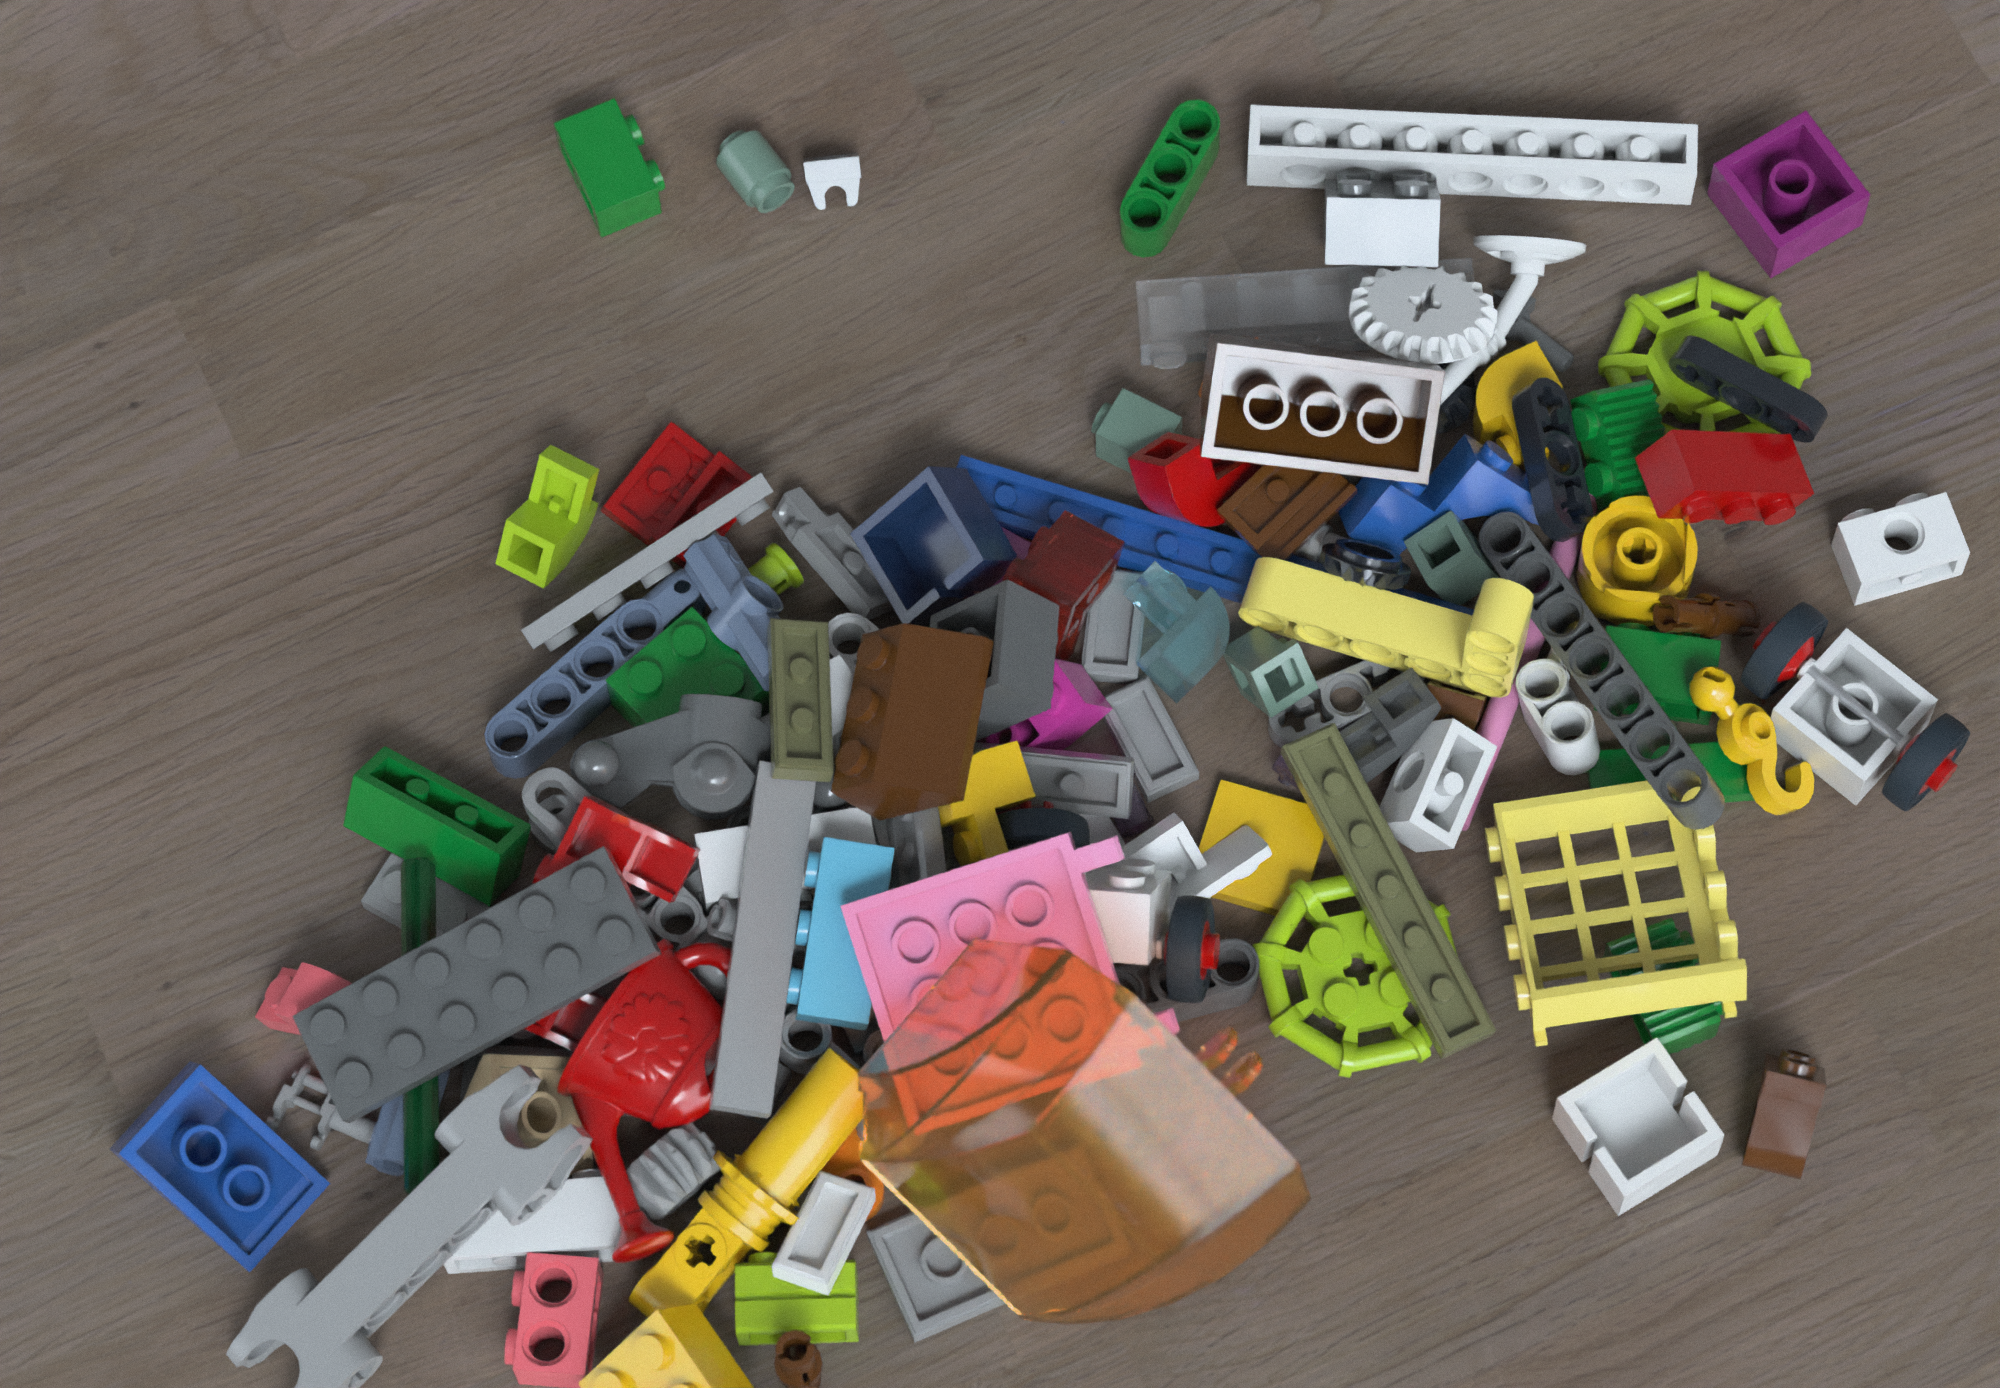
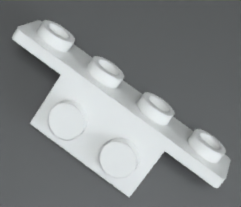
[1106,813,1272,964]

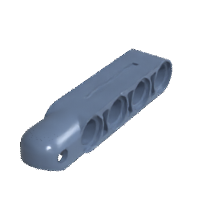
[484,568,707,779]

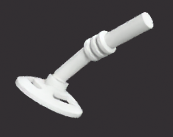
[1440,235,1586,405]

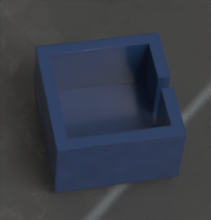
[850,466,1021,627]

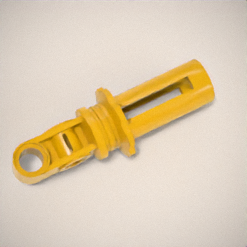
[629,1047,884,1318]

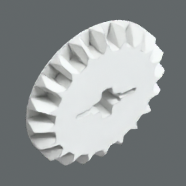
[1349,266,1497,364]

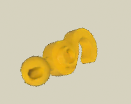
[1689,666,1814,815]

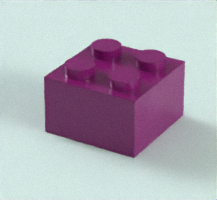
[1707,110,1871,279]

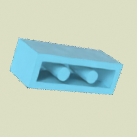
[786,837,895,1030]

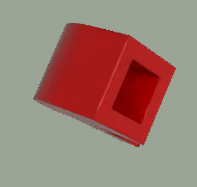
[1127,432,1261,527]

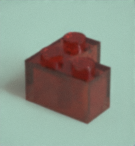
[1002,510,1125,661]

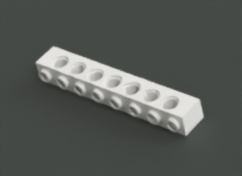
[1247,105,1698,205]

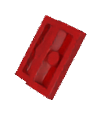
[600,421,753,568]

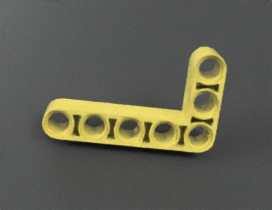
[1238,557,1534,698]

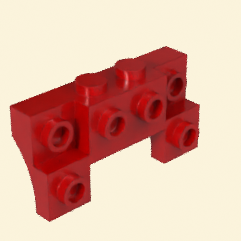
[524,796,701,1052]

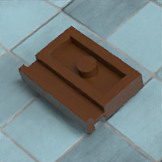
[1217,465,1357,561]

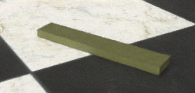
[1280,723,1496,1059]

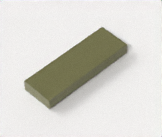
[767,618,834,782]

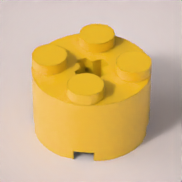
[1577,495,1698,627]

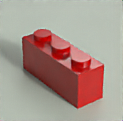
[1635,429,1814,525]

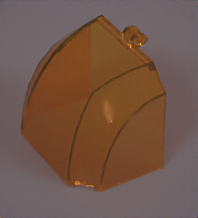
[858,938,1311,1325]

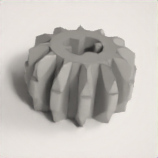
[627,1122,720,1221]

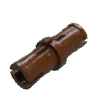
[1653,593,1761,639]
[774,1330,823,1388]

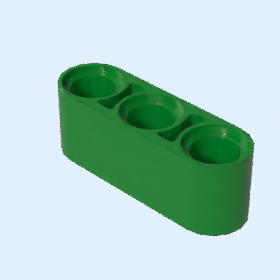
[1120,99,1220,258]

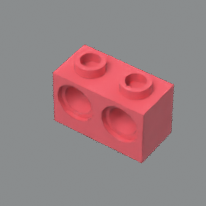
[505,1252,604,1388]

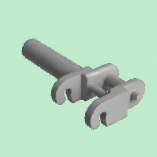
[266,1063,375,1151]

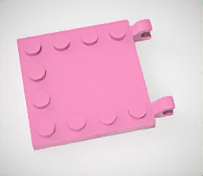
[840,832,1180,1135]

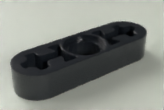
[1669,336,1828,443]
[1512,378,1593,542]

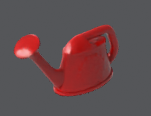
[557,939,731,1263]

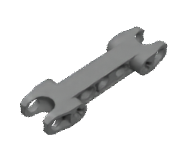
[226,1065,593,1388]

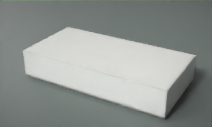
[772,1170,876,1296]

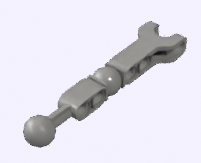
[522,767,928,1157]

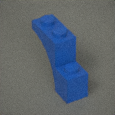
[1338,434,1539,555]

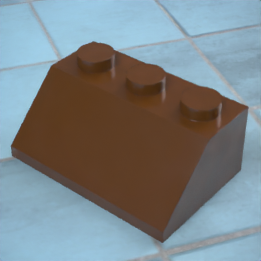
[831,623,994,821]

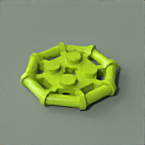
[1598,271,1811,435]
[1252,874,1458,1078]

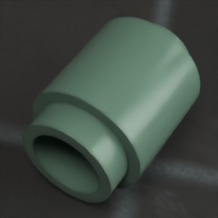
[716,130,795,213]

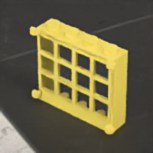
[1485,781,1747,1047]

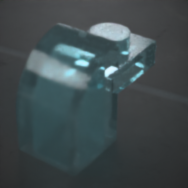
[1123,561,1230,704]

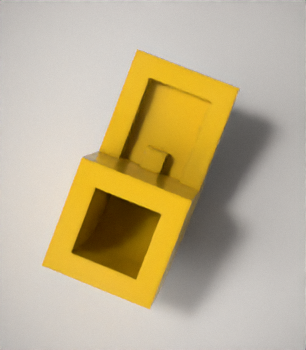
[1473,341,1563,472]
[938,741,1035,866]

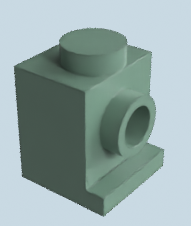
[1220,626,1319,718]

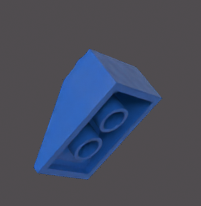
[110,1061,330,1272]

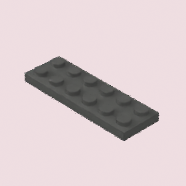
[292,846,662,1123]

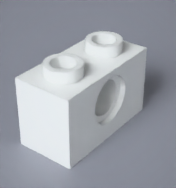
[1831,492,1970,606]
[1379,718,1498,852]

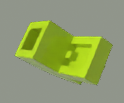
[495,444,600,589]

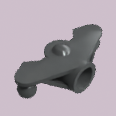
[570,694,852,820]

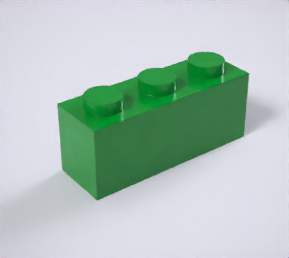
[343,746,531,906]

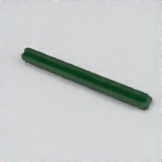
[401,857,439,1194]

